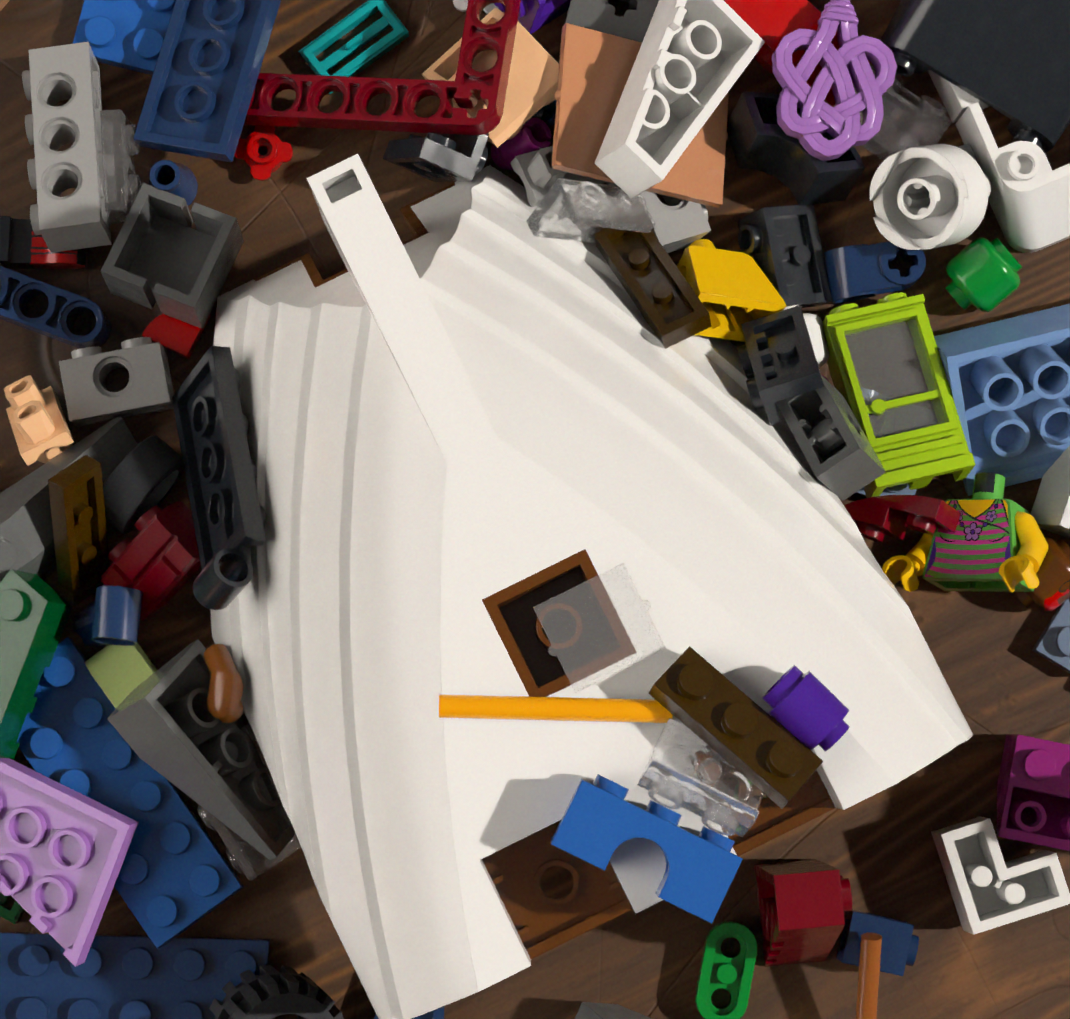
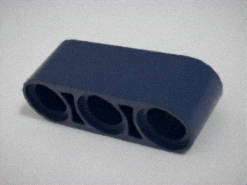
[0,266,111,349]

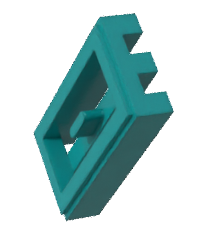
[299,0,409,94]

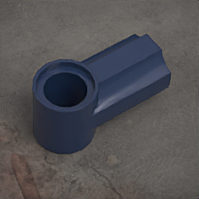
[73,586,143,648]

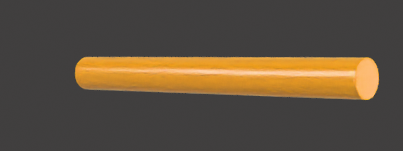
[439,694,673,723]

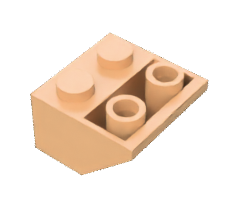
[422,7,559,148]

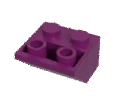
[997,734,1070,851]

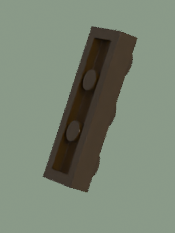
[593,212,711,349]
[48,455,110,607]
[648,646,823,809]

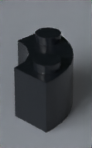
[727,91,865,206]

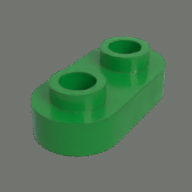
[695,921,757,1019]

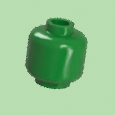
[945,237,1023,312]

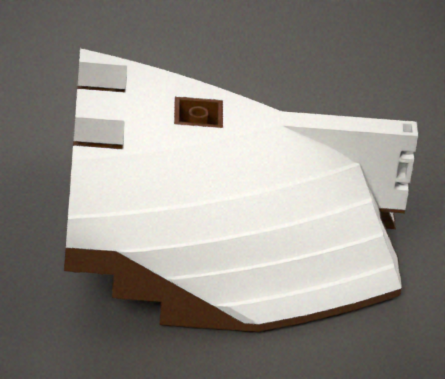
[210,154,973,1019]

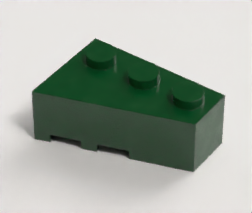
[0,569,73,759]

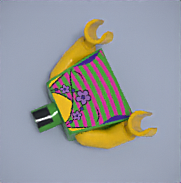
[882,472,1048,592]

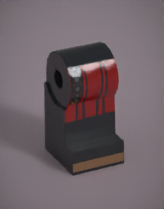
[0,216,86,269]

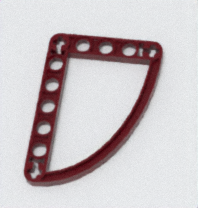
[244,0,521,135]

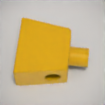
[677,239,786,342]

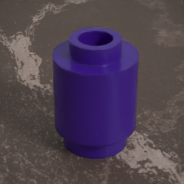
[762,665,850,752]

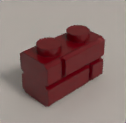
[101,501,201,621]

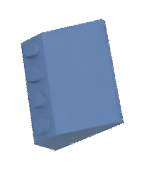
[934,304,1070,496]

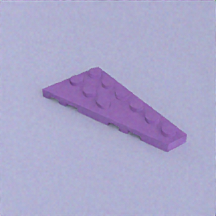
[0,758,139,967]

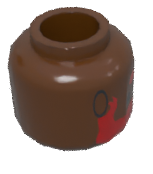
[1014,536,1070,611]

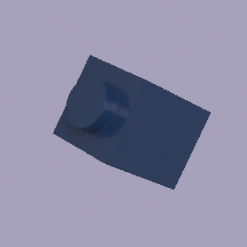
[836,909,919,976]

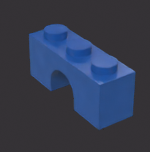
[551,774,743,923]

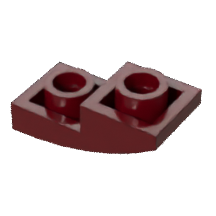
[844,495,961,543]

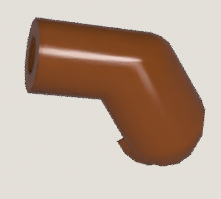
[203,644,244,723]

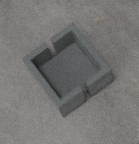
[100,183,244,329]

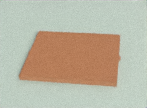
[551,23,729,208]

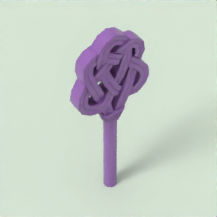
[772,0,897,161]

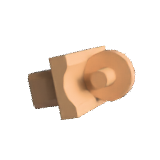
[4,375,73,466]

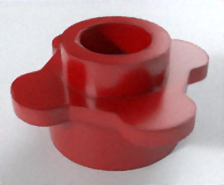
[234,125,293,181]

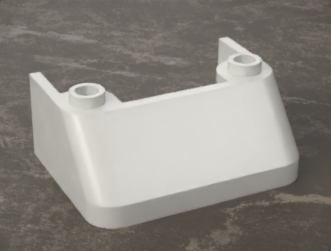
[955,102,1070,253]

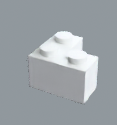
[931,816,1070,935]

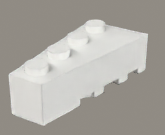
[595,0,765,199]

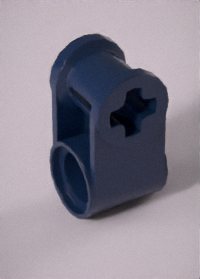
[824,241,926,303]

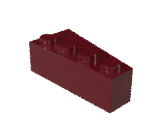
[754,859,852,967]

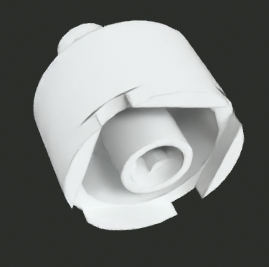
[869,144,991,250]

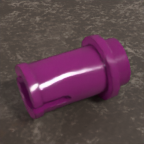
[491,118,552,170]

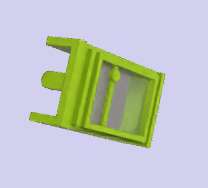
[823,292,976,498]

